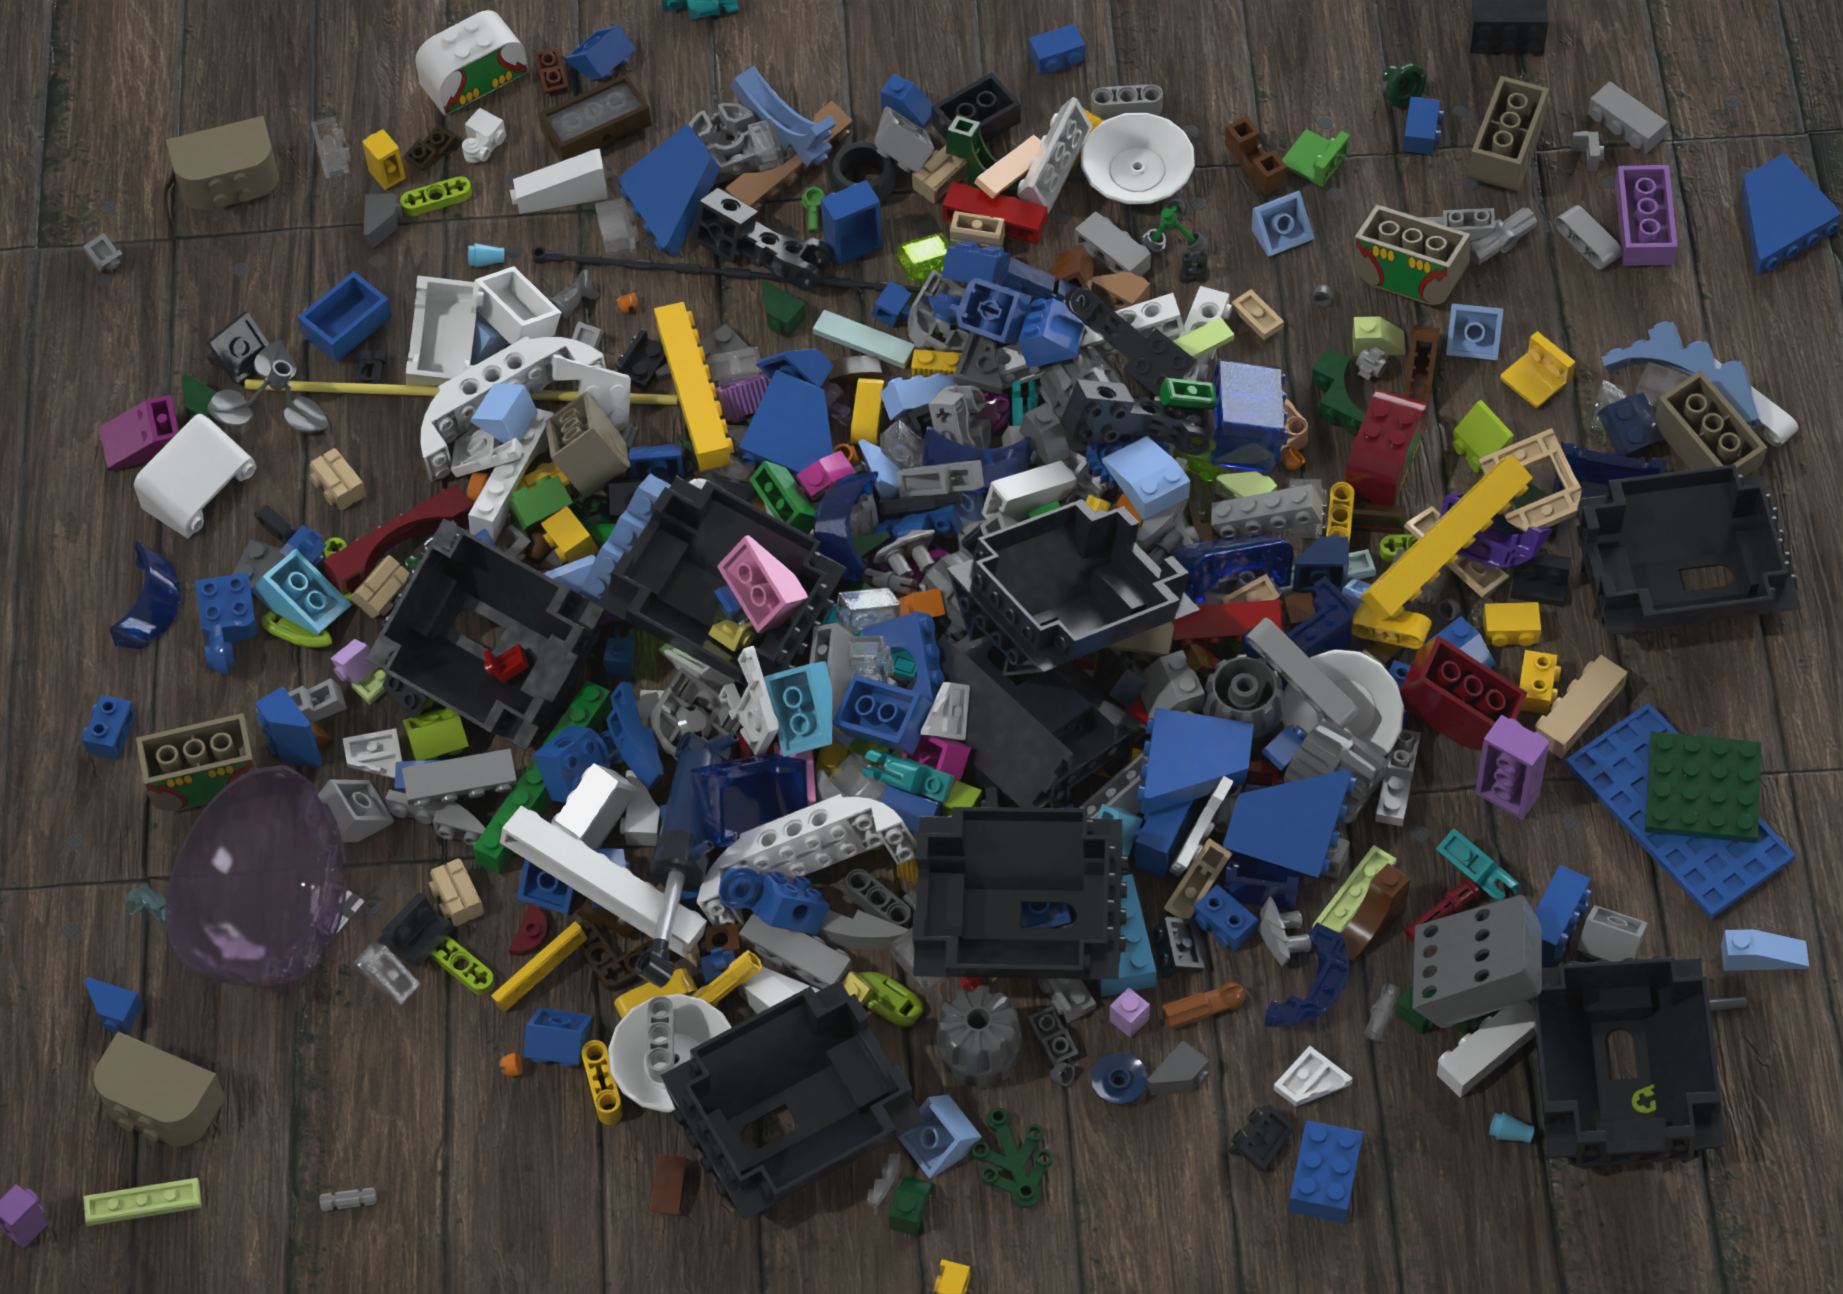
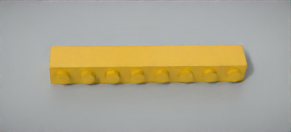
[654,302,734,471]
[1360,454,1533,621]

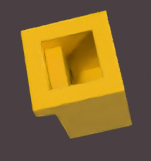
[934,1259,970,1294]

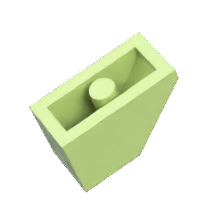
[1352,317,1405,356]
[1215,471,1277,500]

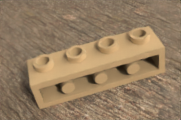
[1535,655,1628,759]

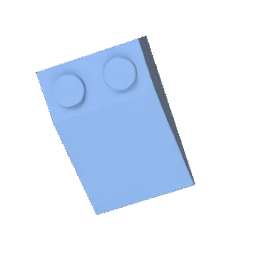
[1102,436,1190,520]
[858,439,908,519]

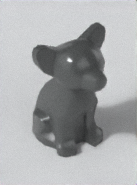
[547,269,600,320]

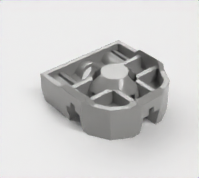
[689,103,775,186]
[908,270,970,353]
[928,386,991,464]
[647,667,741,765]

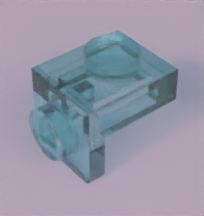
[123,883,169,923]

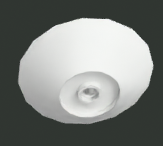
[1081,113,1195,204]
[1282,650,1404,757]
[608,994,732,1113]

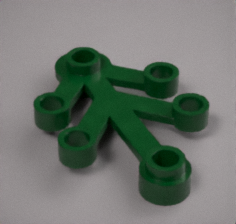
[972,1108,1053,1208]

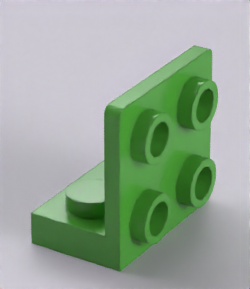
[1282,130,1350,187]

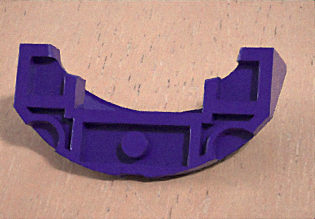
[1439,492,1552,568]

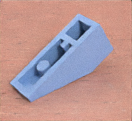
[1721,929,1809,971]

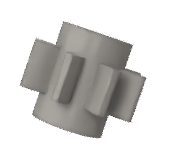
[1356,347,1388,380]

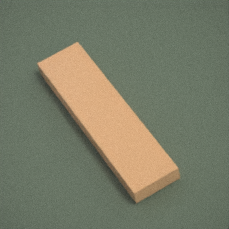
[974,135,1041,199]

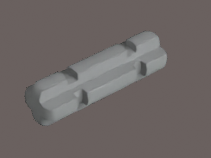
[319,1187,377,1211]

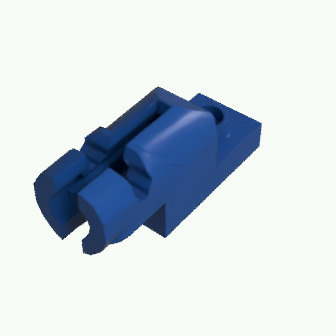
[874,505,963,550]

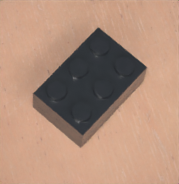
[1469,0,1549,54]
[931,72,1021,143]

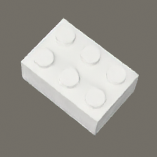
[474,266,561,345]
[551,763,639,849]

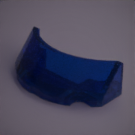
[922,426,1031,492]
[813,471,878,581]
[110,541,181,649]
[1265,922,1349,1027]

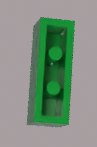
[749,461,821,535]

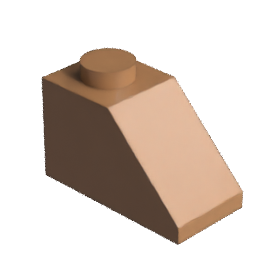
[1091,272,1150,310]

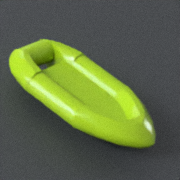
[261,610,332,648]
[857,972,924,1027]

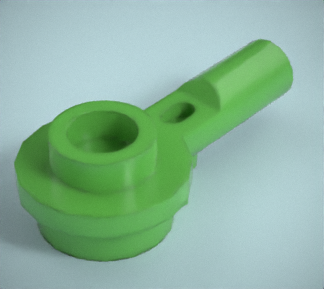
[802,187,826,234]

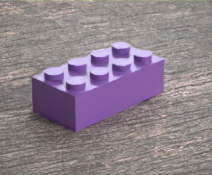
[1615,165,1678,266]
[1475,715,1549,820]

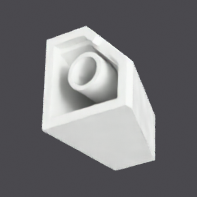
[738,967,820,1014]

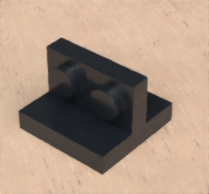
[206,312,270,384]
[1510,552,1572,607]
[377,892,455,968]

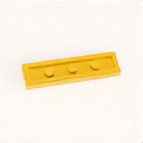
[491,921,587,1012]

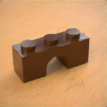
[1225,116,1287,196]

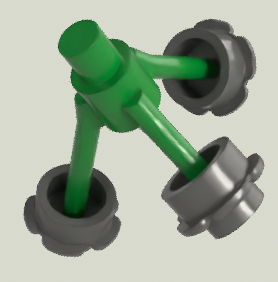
[1142,194,1208,254]

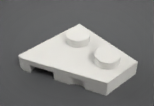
[920,682,970,740]
[343,728,402,779]
[1273,1046,1353,1106]

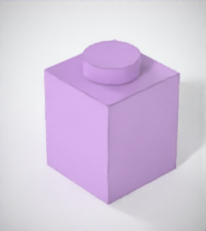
[330,639,378,685]
[1110,988,1150,1038]

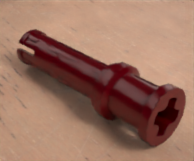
[1404,877,1481,943]

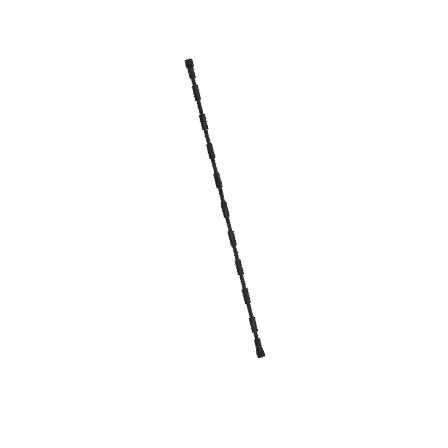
[531,246,937,296]

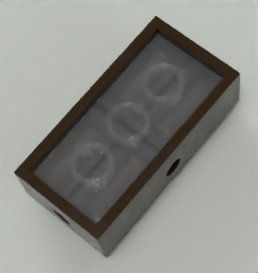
[538,74,652,162]

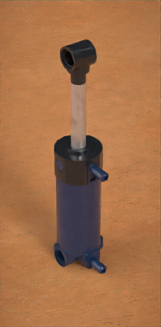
[635,731,739,988]

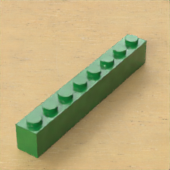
[473,680,613,875]

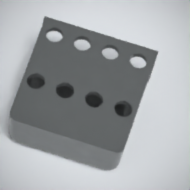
[1412,895,1542,1028]

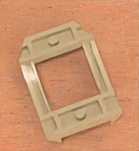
[1478,428,1582,532]

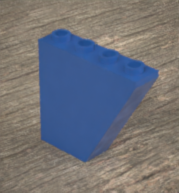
[617,123,721,258]
[1741,153,1842,275]
[737,370,833,497]
[1137,708,1254,814]
[1223,769,1357,878]

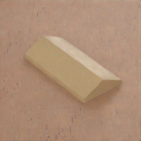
[1404,506,1510,598]

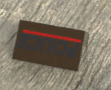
[1351,503,1406,535]

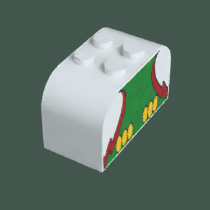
[415,10,529,116]

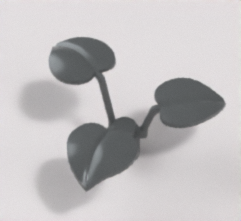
[207,340,328,433]

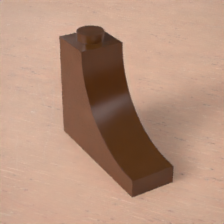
[1048,243,1094,296]
[1404,325,1440,411]
[1330,863,1410,966]

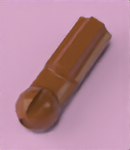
[1162,982,1246,1030]

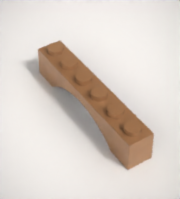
[725,101,852,212]

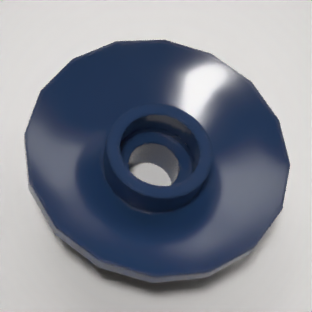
[1091,1052,1148,1105]

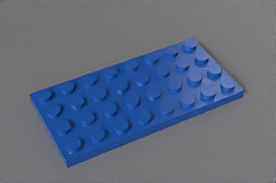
[1565,702,1796,919]

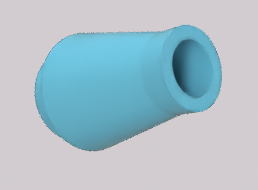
[468,243,504,268]
[1489,1112,1534,1143]

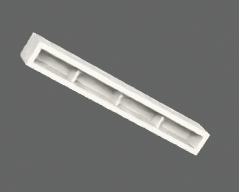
[500,806,707,958]

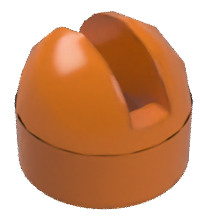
[616,293,638,314]
[1282,447,1305,471]
[499,1053,522,1077]

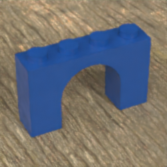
[862,611,945,704]

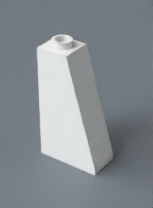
[510,149,608,214]
[982,460,1077,521]

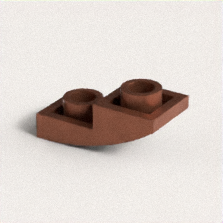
[534,47,569,94]
[650,1154,686,1215]

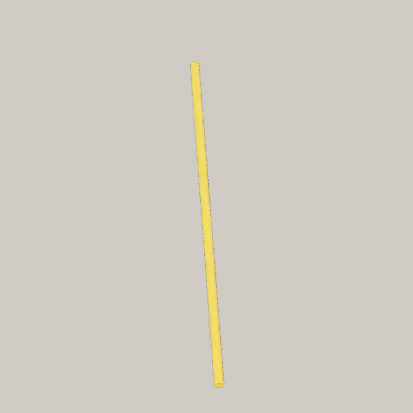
[245,379,679,405]

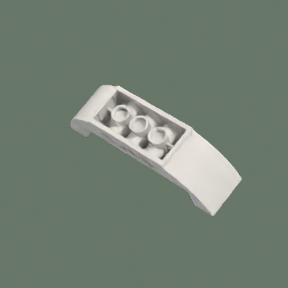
[421,336,606,482]
[697,794,916,927]

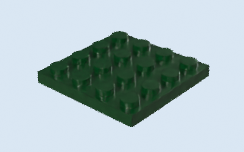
[1645,731,1761,843]

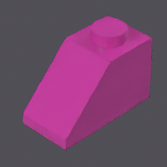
[797,451,856,502]

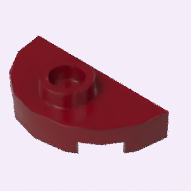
[509,904,548,956]

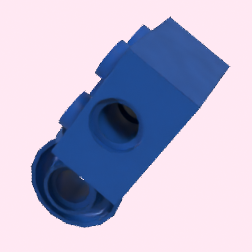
[929,277,1032,345]
[195,572,258,676]
[533,726,624,803]
[718,867,830,935]

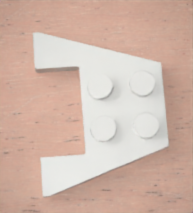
[552,355,631,431]
[451,426,522,477]
[718,646,779,756]
[1169,776,1233,876]

